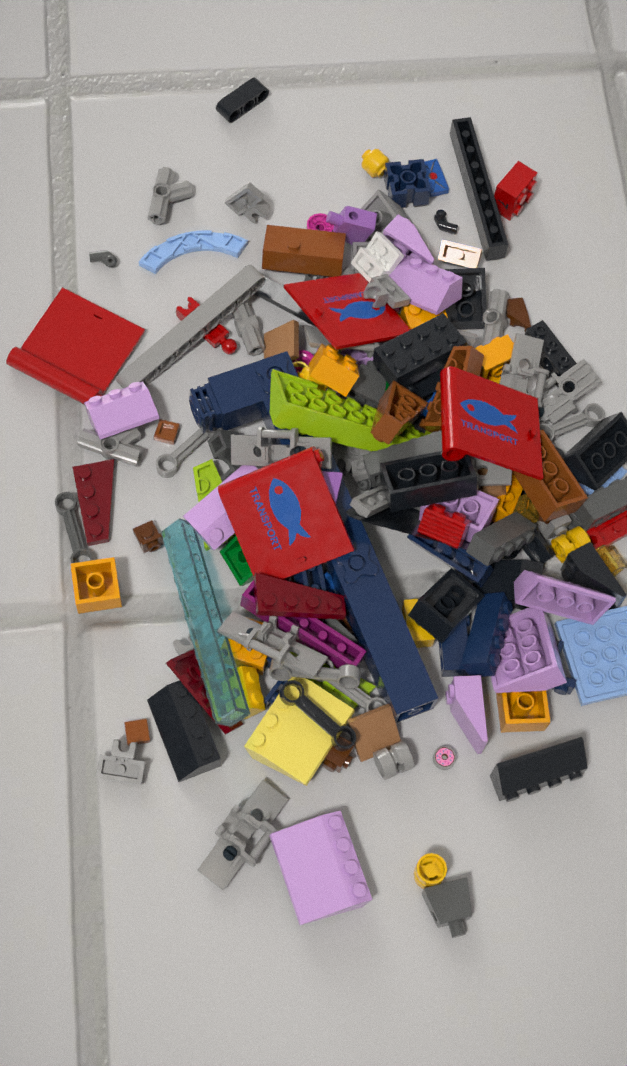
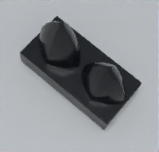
[521,528,556,564]

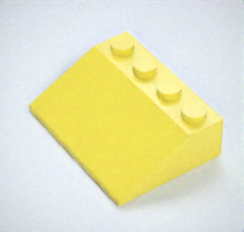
[244,677,355,786]

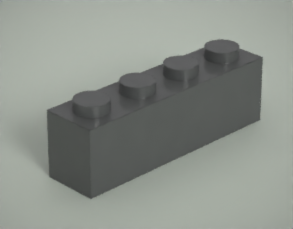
[362,431,442,487]
[574,476,627,530]
[466,512,537,566]

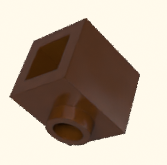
[322,736,355,773]

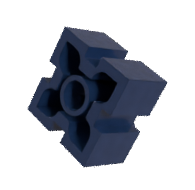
[384,159,431,208]

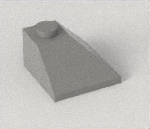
[361,190,411,241]

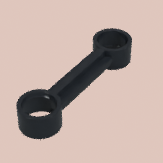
[280,680,356,751]

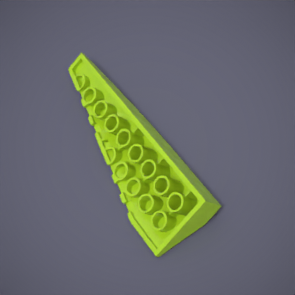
[270,369,431,451]

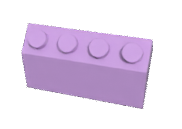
[389,252,462,315]
[183,465,257,550]
[514,570,616,625]

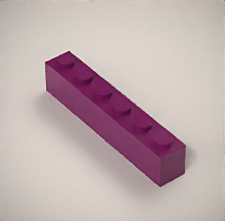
[240,580,366,669]

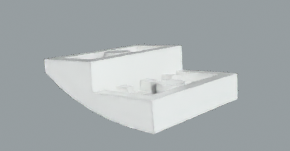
[351,231,404,283]

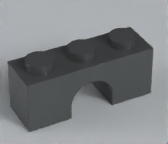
[208,430,241,482]

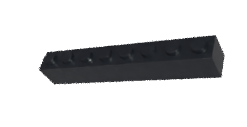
[450,117,508,261]

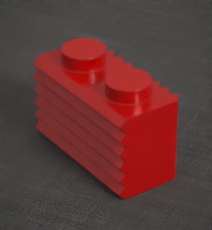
[417,504,471,549]

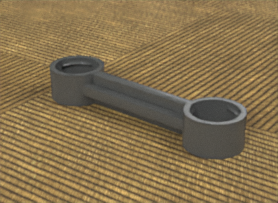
[55,492,93,564]

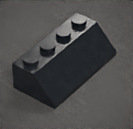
[562,412,627,490]
[147,680,221,782]
[490,737,588,802]

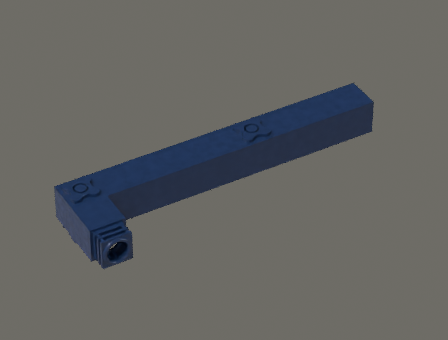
[189,351,439,723]

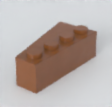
[419,346,484,433]
[370,380,429,445]

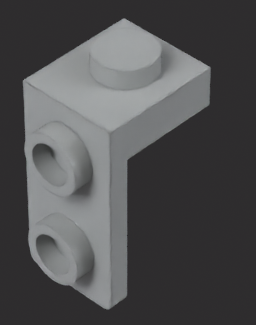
[525,502,572,540]

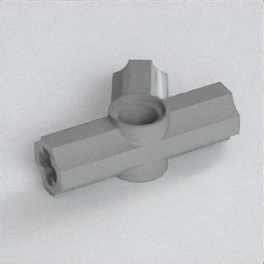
[148,167,192,225]
[77,427,143,467]

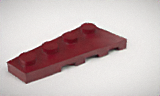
[72,459,115,546]
[253,573,346,620]
[166,648,243,735]

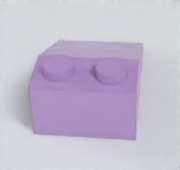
[383,214,434,265]
[445,675,488,754]

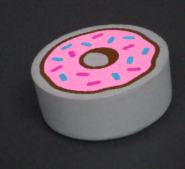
[433,746,456,770]

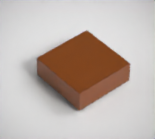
[154,419,180,445]
[124,719,150,746]

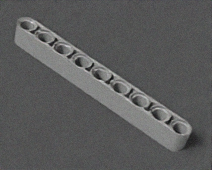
[116,265,266,388]

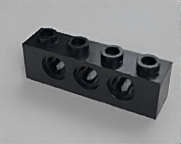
[525,320,577,393]

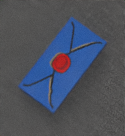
[424,159,449,197]

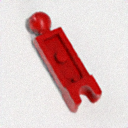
[176,297,237,354]
[586,510,627,553]

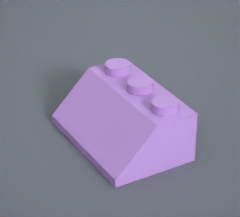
[84,382,160,440]
[419,490,499,542]

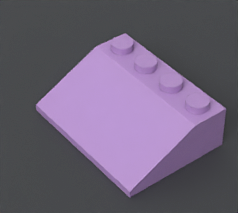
[491,607,567,693]
[269,810,373,926]

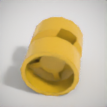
[551,526,591,563]
[413,853,447,889]

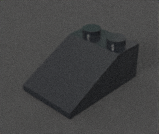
[445,268,486,330]
[560,542,627,610]
[473,559,544,610]
[408,568,485,644]

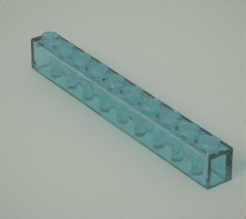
[161,518,250,727]

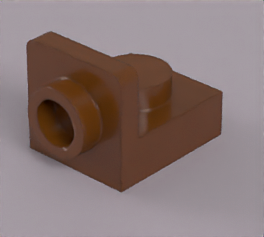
[133,520,163,553]

